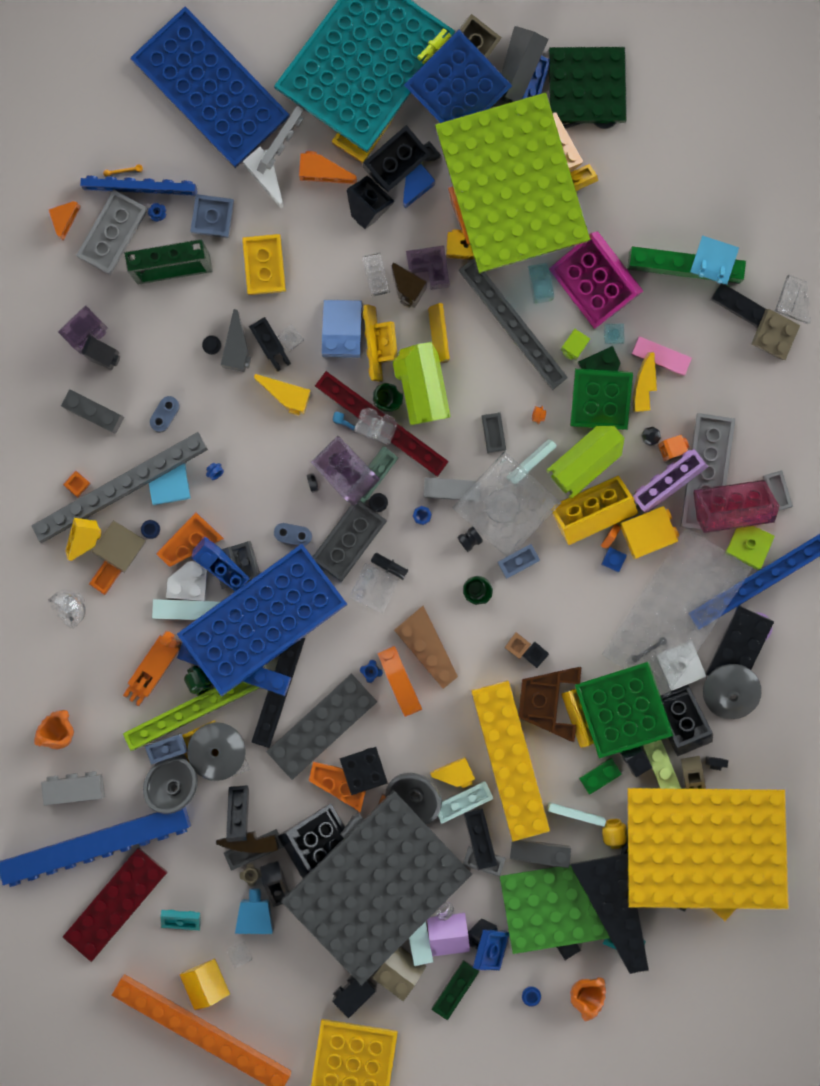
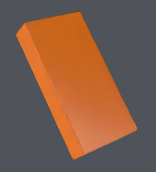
[89,561,122,595]

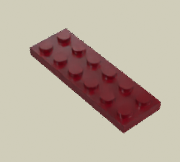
[63,847,168,962]

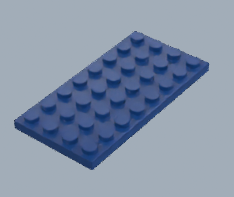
[130,6,290,168]
[177,544,347,696]

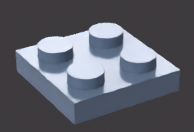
[190,194,234,238]

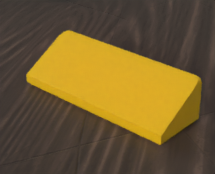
[428,303,450,363]
[561,688,594,748]

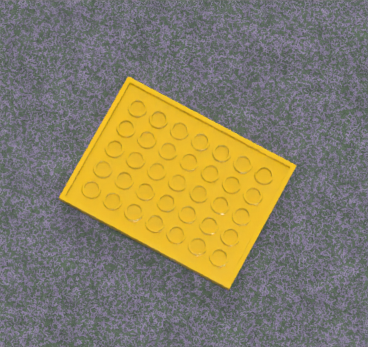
[627,788,788,909]

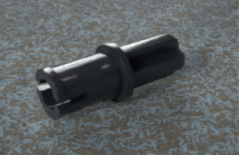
[371,553,409,580]

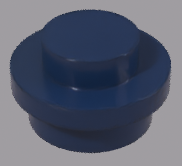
[141,520,160,539]

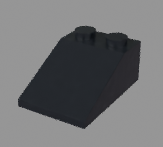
[661,685,713,757]

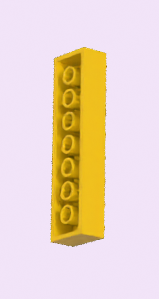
[471,680,550,841]

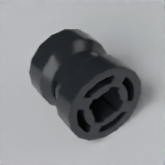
[457,526,483,553]

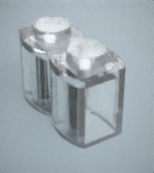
[354,408,398,446]

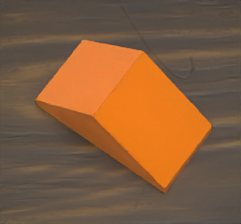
[48,201,81,240]

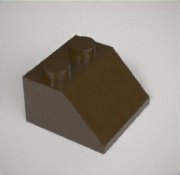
[391,262,427,308]

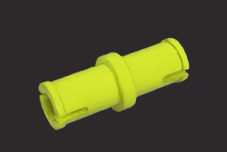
[417,28,451,64]

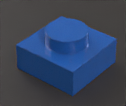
[601,547,627,572]

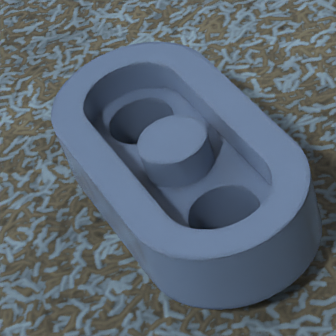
[150,396,180,432]
[274,523,312,546]

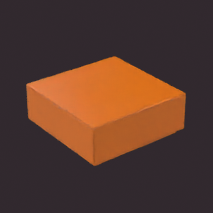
[63,471,91,498]

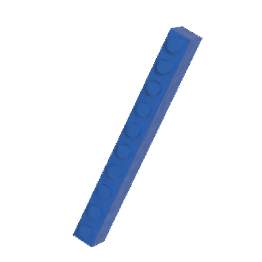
[0,807,191,887]

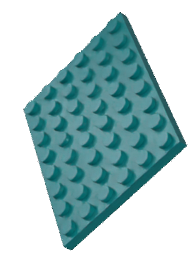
[274,0,455,153]

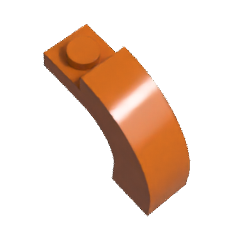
[377,646,422,717]

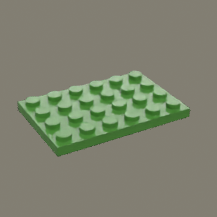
[500,865,610,954]

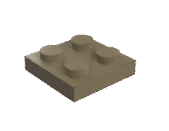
[751,309,800,360]

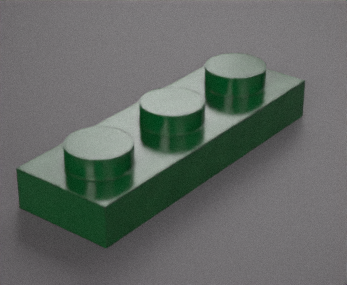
[431,960,480,1021]

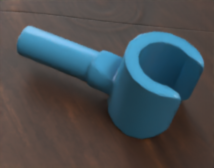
[333,412,357,431]

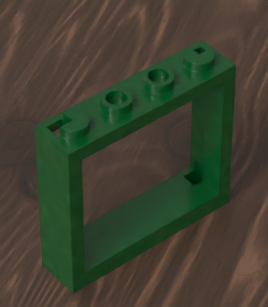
[124,239,213,285]

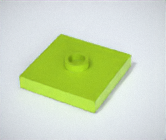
[725,519,775,570]

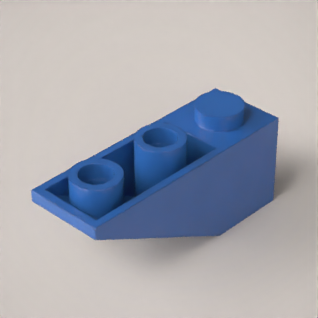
[192,537,249,591]

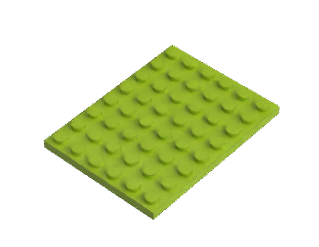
[435,92,590,273]

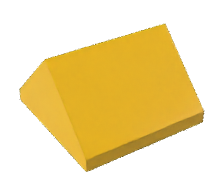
[179,958,230,1010]

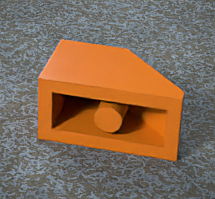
[657,434,689,462]

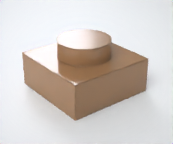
[504,632,531,659]

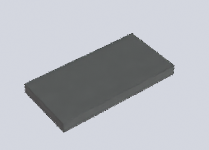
[313,498,387,582]

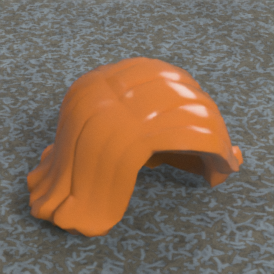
[34,710,74,750]
[570,977,606,1021]

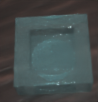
[604,323,624,344]

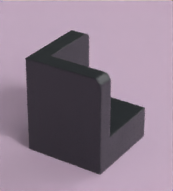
[468,919,497,950]

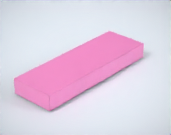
[631,336,692,376]

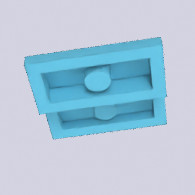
[149,463,191,505]

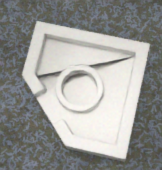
[166,561,208,601]

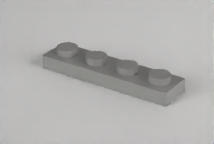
[257,106,304,174]

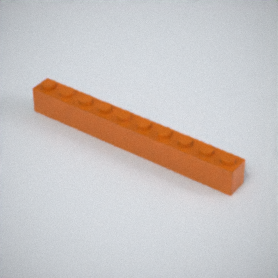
[111,974,292,1086]

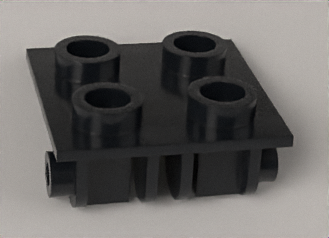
[339,747,388,795]

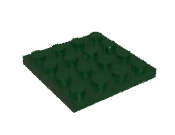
[549,47,627,123]

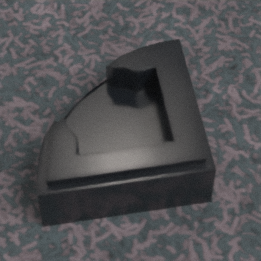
[424,141,441,161]
[306,473,319,493]

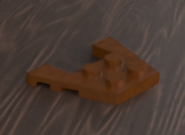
[518,667,582,742]

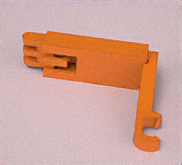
[123,631,182,706]

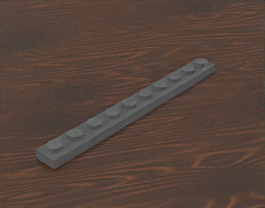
[31,432,208,543]

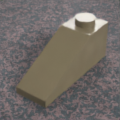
[681,756,706,789]

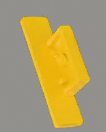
[363,304,398,382]

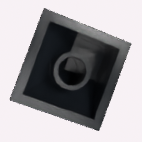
[346,175,395,229]

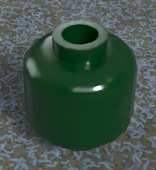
[184,666,212,696]

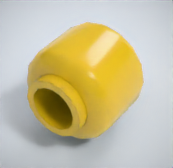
[602,819,628,849]

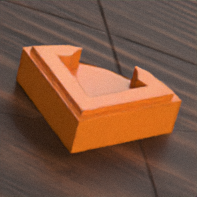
[601,524,621,549]

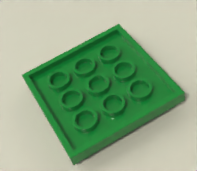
[575,661,673,759]

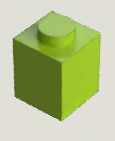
[561,328,590,360]

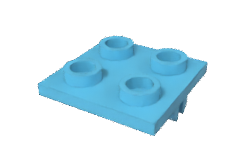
[690,235,739,285]

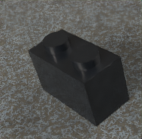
[332,975,377,1018]

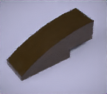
[216,831,279,853]

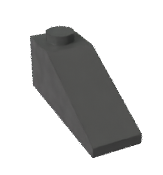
[221,309,251,372]
[510,840,571,868]

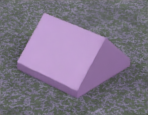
[427,913,470,957]

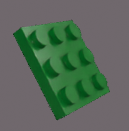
[570,368,633,430]

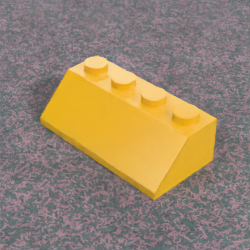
[550,475,638,546]

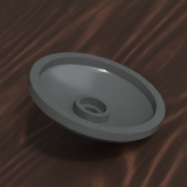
[703,664,762,719]
[187,722,246,781]
[143,757,198,814]
[385,773,442,824]

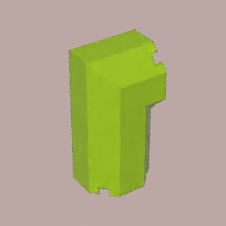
[393,342,451,425]
[546,426,624,499]

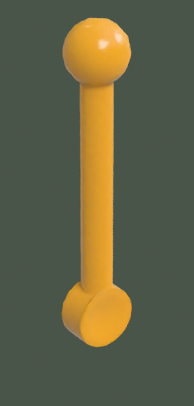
[103,164,143,177]

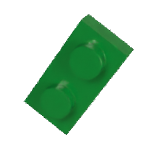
[579,758,622,795]

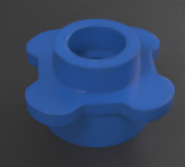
[360,660,383,683]

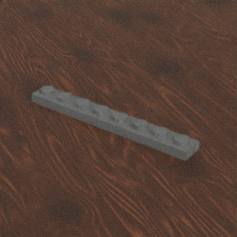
[459,258,568,390]

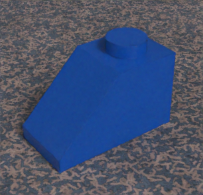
[403,164,435,209]

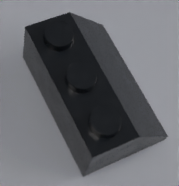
[362,125,431,192]

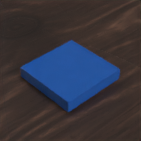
[473,930,509,970]

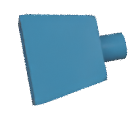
[235,888,274,934]

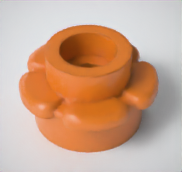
[532,406,546,424]

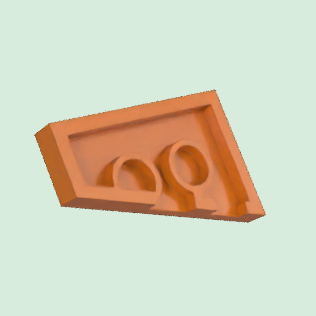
[156,512,224,567]
[309,761,366,813]

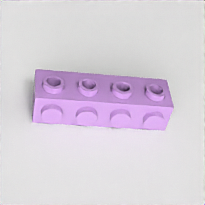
[633,449,708,513]

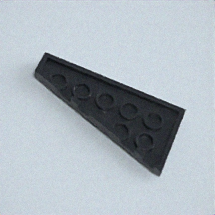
[570,853,649,974]

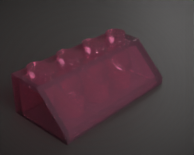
[693,480,780,533]

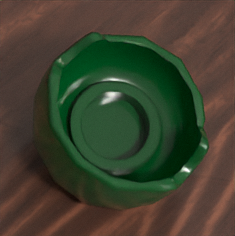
[373,383,403,412]
[463,576,493,605]

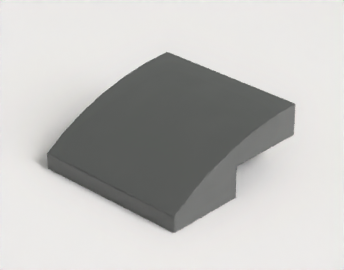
[219,541,260,589]

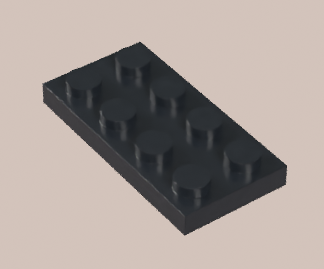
[705,605,774,676]

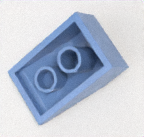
[322,300,362,358]

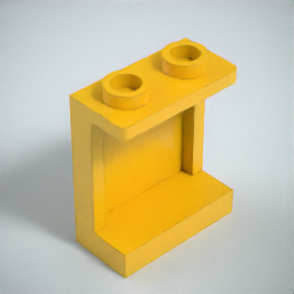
[619,506,679,559]

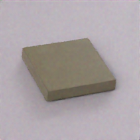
[92,520,146,573]

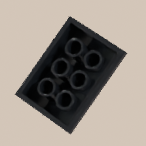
[278,803,345,878]

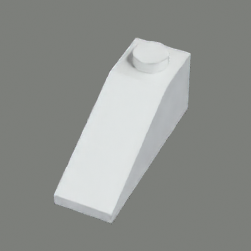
[243,147,284,208]

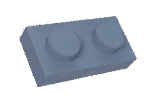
[497,544,540,579]
[145,733,187,764]

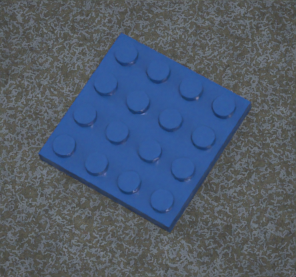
[404,29,512,123]

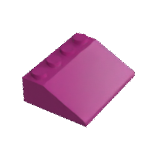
[549,231,644,329]

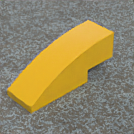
[633,352,657,412]

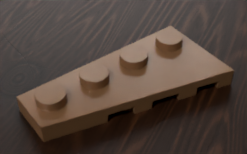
[394,606,458,689]

